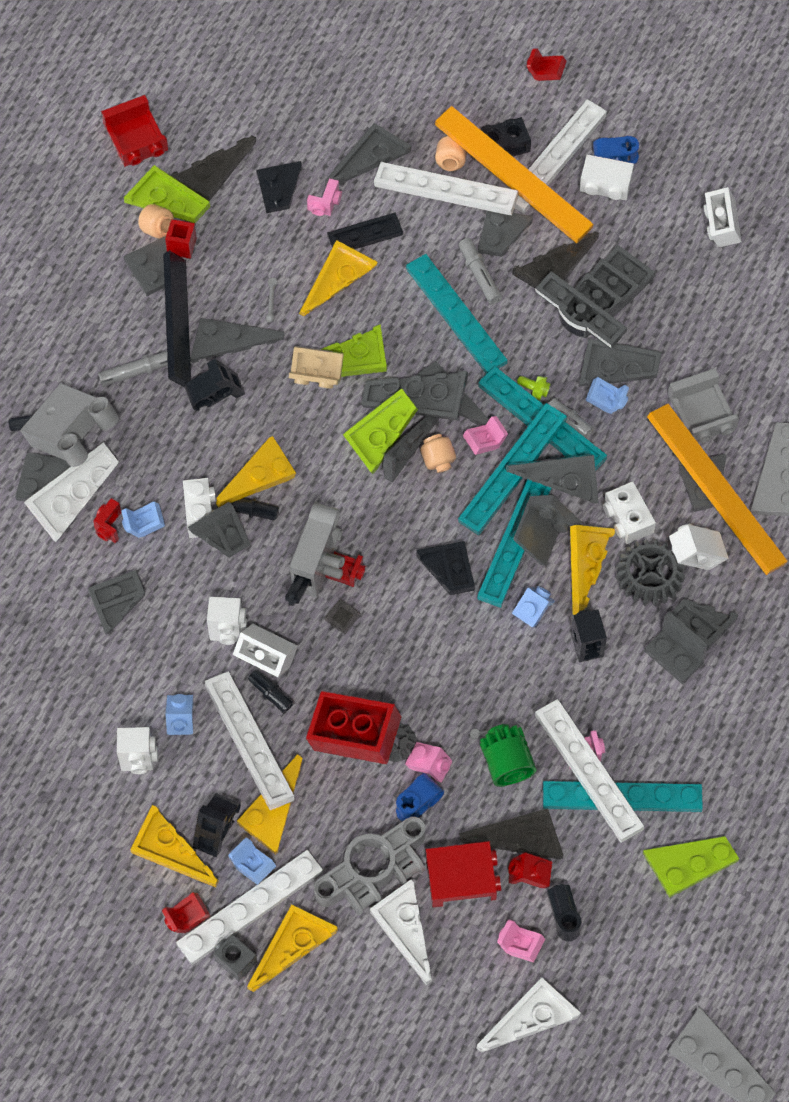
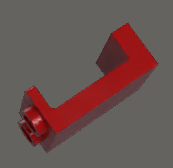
[101,95,168,167]
[426,841,501,908]

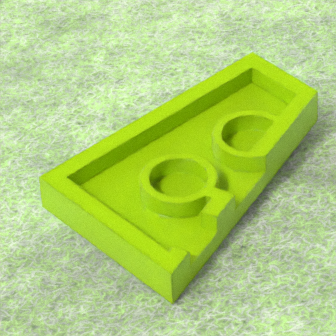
[124,165,210,223]
[320,324,387,377]
[343,388,418,474]
[642,836,739,898]

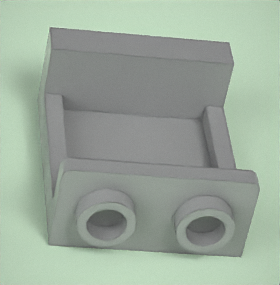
[668,368,739,443]

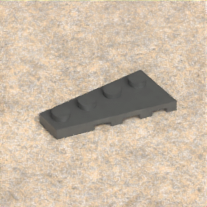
[361,371,468,421]

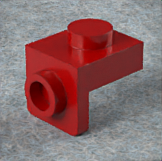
[527,48,567,81]
[93,498,121,543]
[325,551,366,587]
[508,853,552,889]
[162,892,210,934]

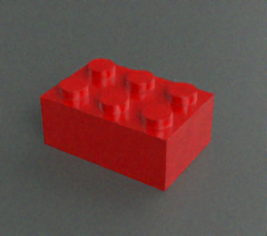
[306,691,402,765]

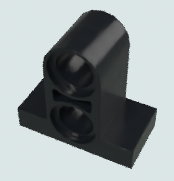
[185,359,245,411]
[192,793,241,858]

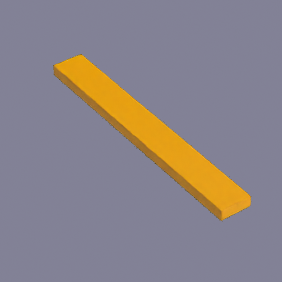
[435,106,594,243]
[647,404,788,575]

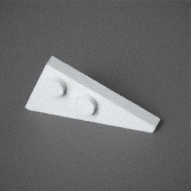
[370,880,432,985]
[476,978,581,1053]

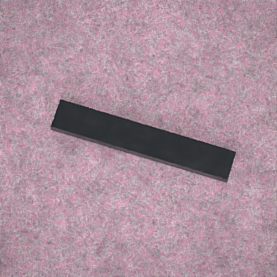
[163,250,191,388]

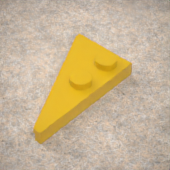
[299,240,378,316]
[216,436,296,508]
[570,525,615,615]
[237,754,303,855]
[130,805,219,888]
[247,904,338,992]

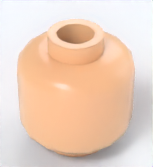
[435,136,467,171]
[138,204,174,239]
[420,434,456,473]

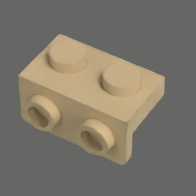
[288,346,344,388]

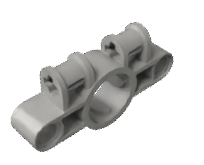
[314,817,425,916]

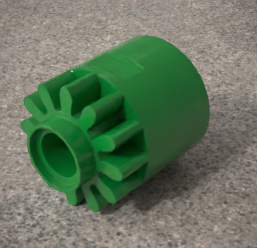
[480,724,537,787]

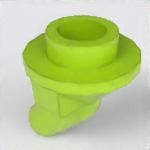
[517,376,551,401]

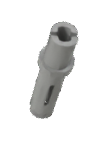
[458,238,502,305]
[98,350,168,387]

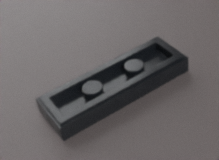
[327,212,403,250]

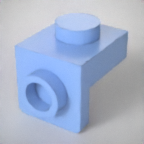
[586,377,629,414]
[122,501,165,538]
[512,586,555,627]
[166,694,194,735]
[229,838,276,885]

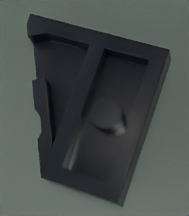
[256,161,302,213]
[416,541,475,595]

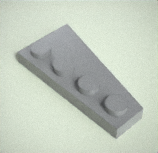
[750,422,789,516]
[668,1007,776,1102]

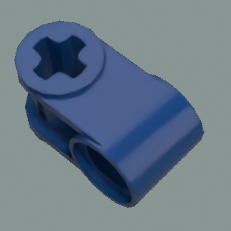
[593,136,639,164]
[396,773,445,822]

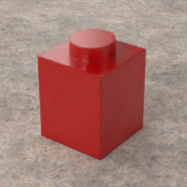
[165,219,197,259]

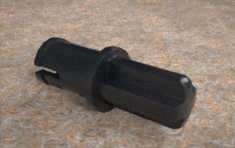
[231,498,279,521]
[248,670,295,714]

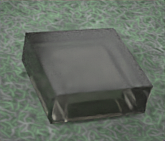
[324,599,361,635]

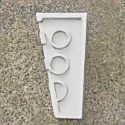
[24,442,119,542]

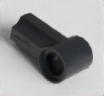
[547,884,582,942]

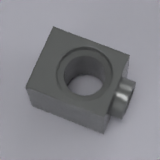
[214,934,257,982]

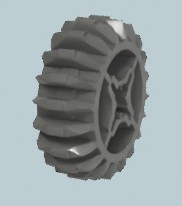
[616,539,685,606]

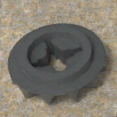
[388,722,416,762]

